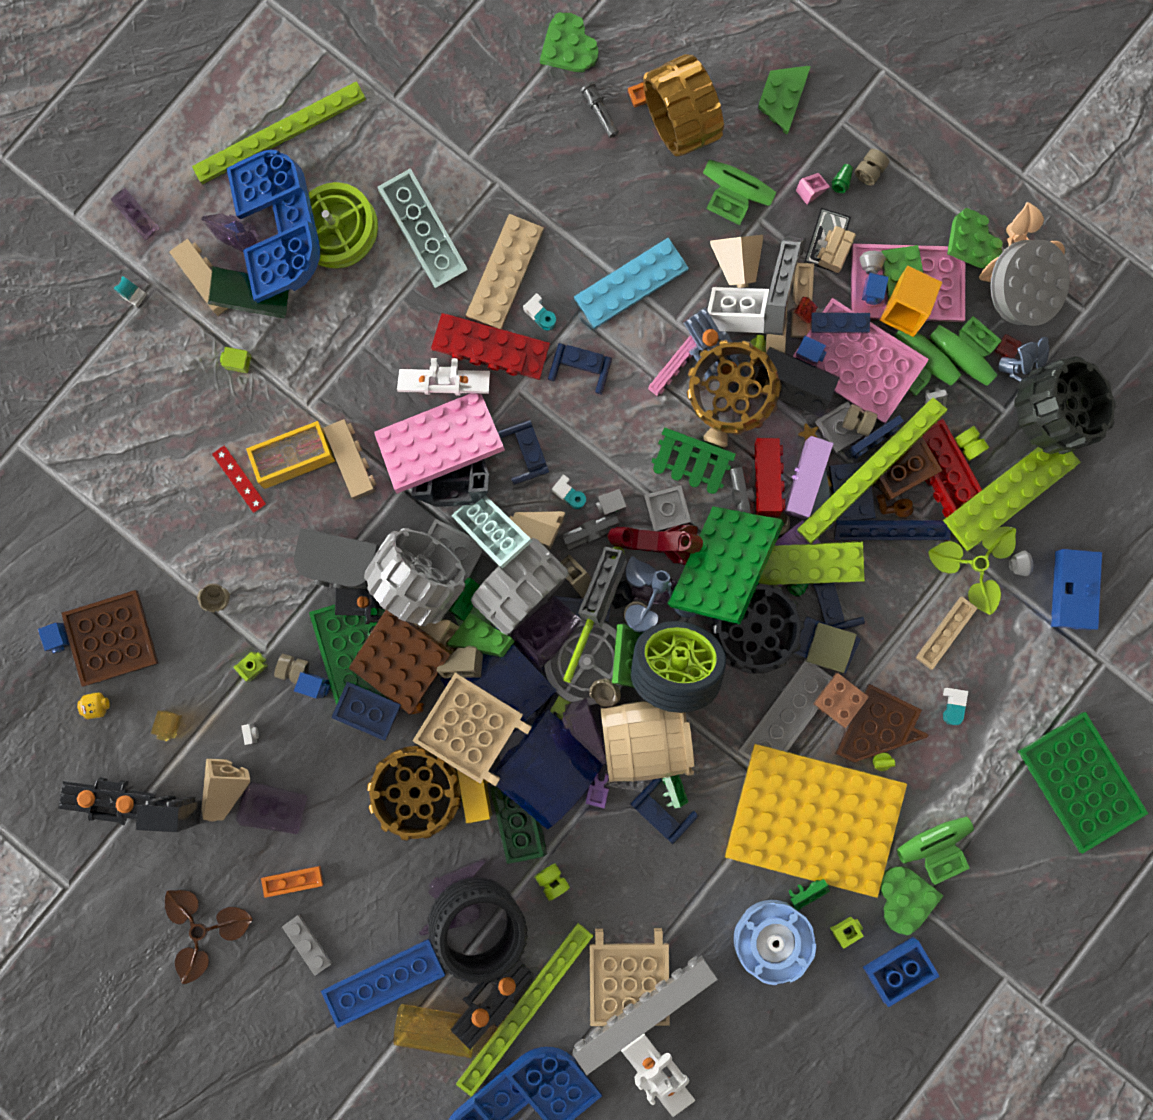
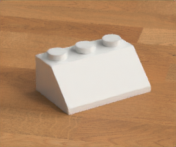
[708,287,769,333]

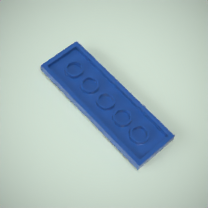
[321,938,446,1028]

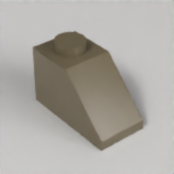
[560,554,592,598]
[437,646,483,678]

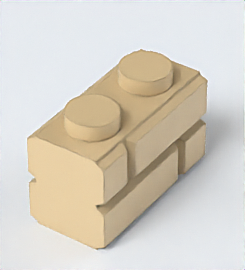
[817,226,856,273]

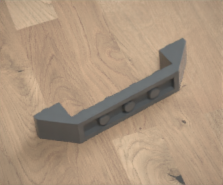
[763,236,806,336]

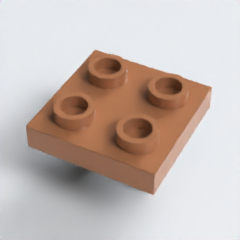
[813,673,869,728]

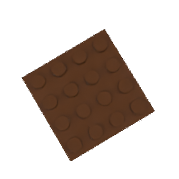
[61,590,159,687]
[349,610,453,714]

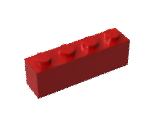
[754,438,785,517]

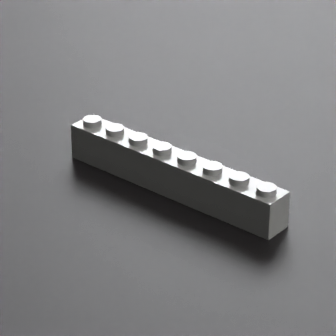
[573,955,718,1075]

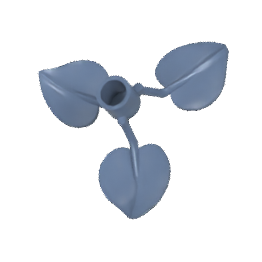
[999,337,1050,382]
[625,556,698,632]

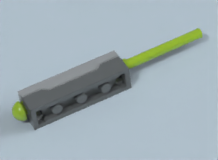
[563,546,627,683]

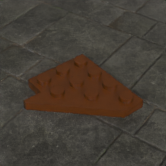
[835,684,929,762]

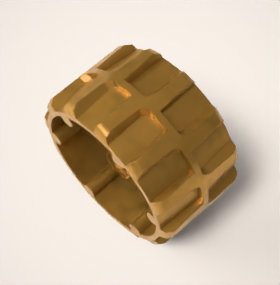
[643,54,724,156]
[686,340,781,435]
[367,746,462,841]

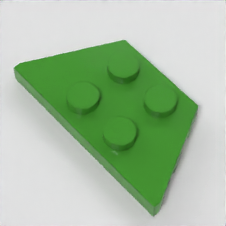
[758,66,810,135]

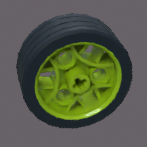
[631,621,726,713]

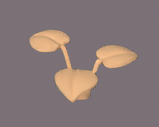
[979,202,1065,282]

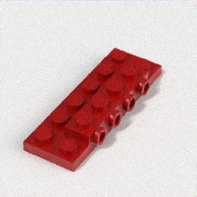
[431,313,550,380]
[921,419,982,518]

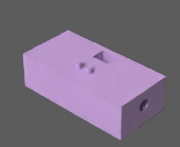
[782,436,833,520]

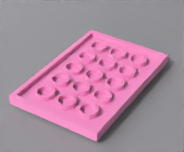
[851,244,965,322]
[793,298,929,424]
[374,393,505,494]

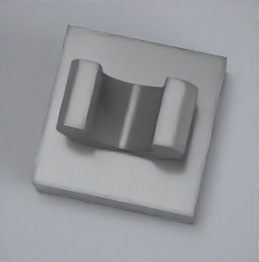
[925,388,948,408]

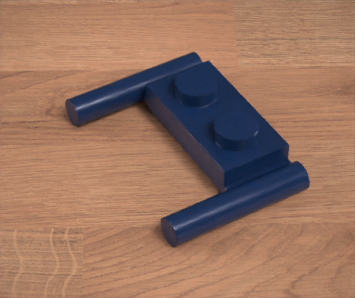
[548,343,612,395]
[497,420,549,485]
[813,582,865,630]
[631,778,699,844]

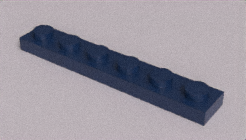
[834,520,951,540]

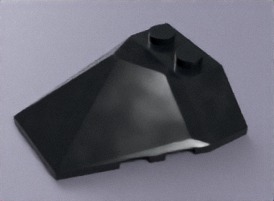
[412,459,490,507]

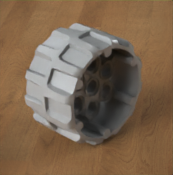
[364,528,467,626]
[471,538,569,636]

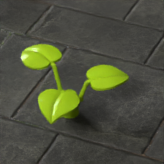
[928,527,1016,615]

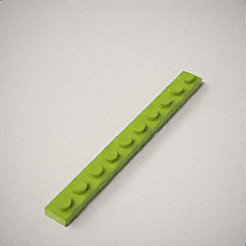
[192,81,366,185]
[797,397,948,544]
[456,923,593,1097]

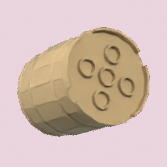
[601,701,694,782]

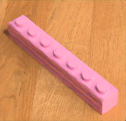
[648,335,696,396]

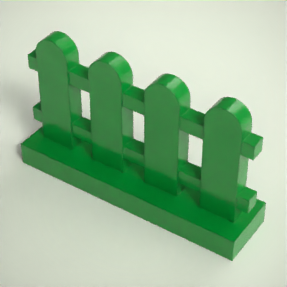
[651,427,736,494]

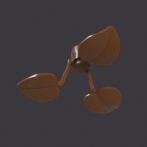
[165,890,252,984]

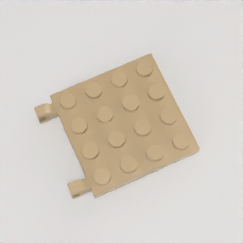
[413,673,532,786]
[590,928,670,1026]

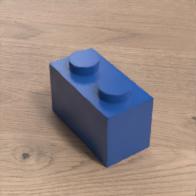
[294,672,331,699]

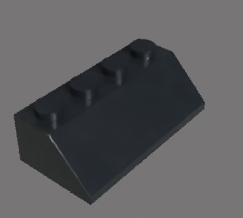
[752,347,840,418]

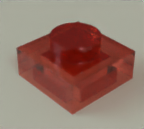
[794,296,818,323]
[995,334,1022,358]

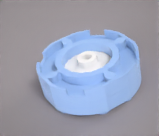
[734,900,816,985]

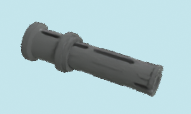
[580,82,619,138]

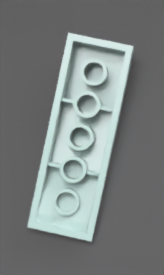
[378,168,468,288]
[451,496,532,569]

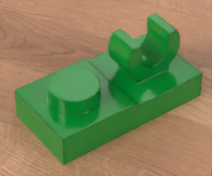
[448,578,480,621]
[662,775,689,809]
[789,879,830,910]

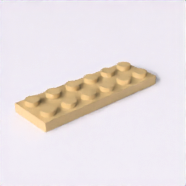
[466,214,544,329]

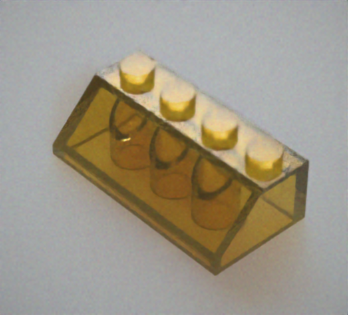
[394,1004,474,1058]

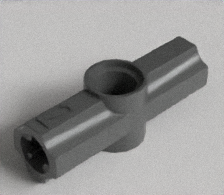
[730,467,756,515]
[562,513,620,550]

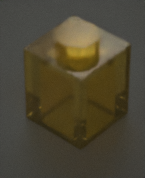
[151,710,182,741]

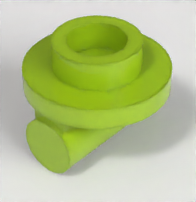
[750,335,766,353]
[873,752,895,771]

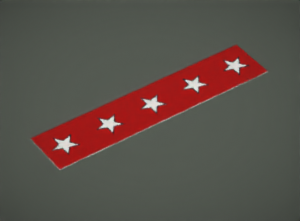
[212,445,266,513]

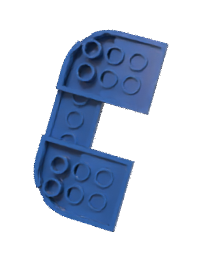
[227,150,320,303]
[449,1047,602,1120]

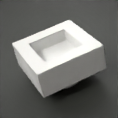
[242,724,259,745]

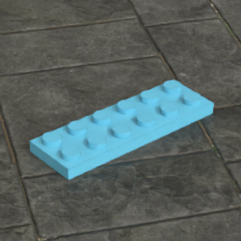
[574,238,689,329]

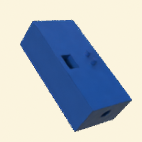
[1051,549,1102,630]

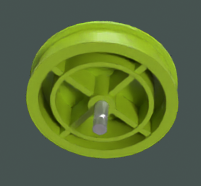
[308,182,378,269]

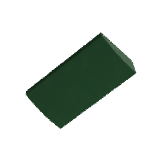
[207,266,289,319]
[490,777,548,864]

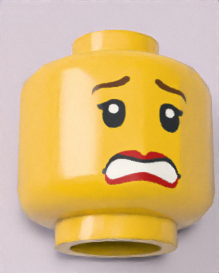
[78,692,110,719]

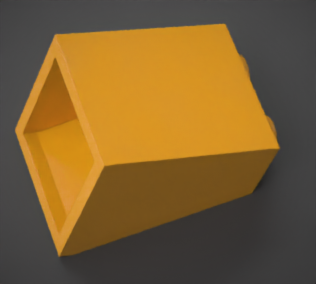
[879,266,942,337]

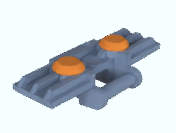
[684,308,747,393]

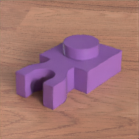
[586,771,609,808]

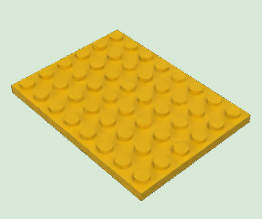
[725,743,907,898]

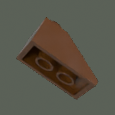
[876,437,942,502]

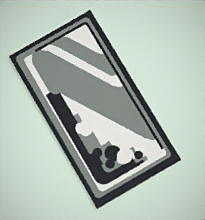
[804,208,851,272]

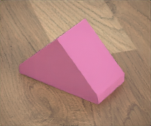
[796,173,830,205]

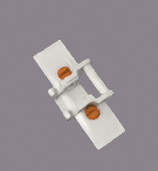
[397,358,490,395]
[621,1034,695,1117]

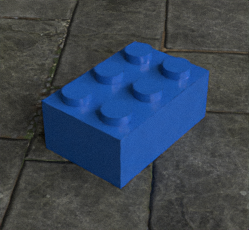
[863,937,940,1007]

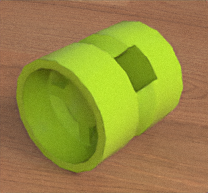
[954,426,989,461]
[534,863,570,901]

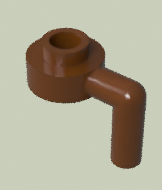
[877,494,914,517]

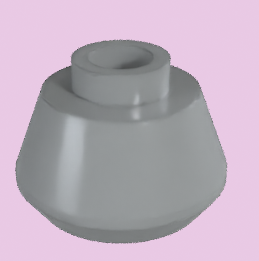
[859,251,886,274]
[1009,550,1033,576]

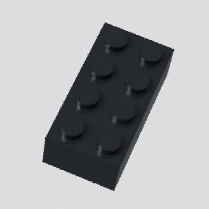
[136,795,202,832]

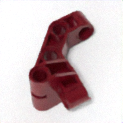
[608,525,703,565]

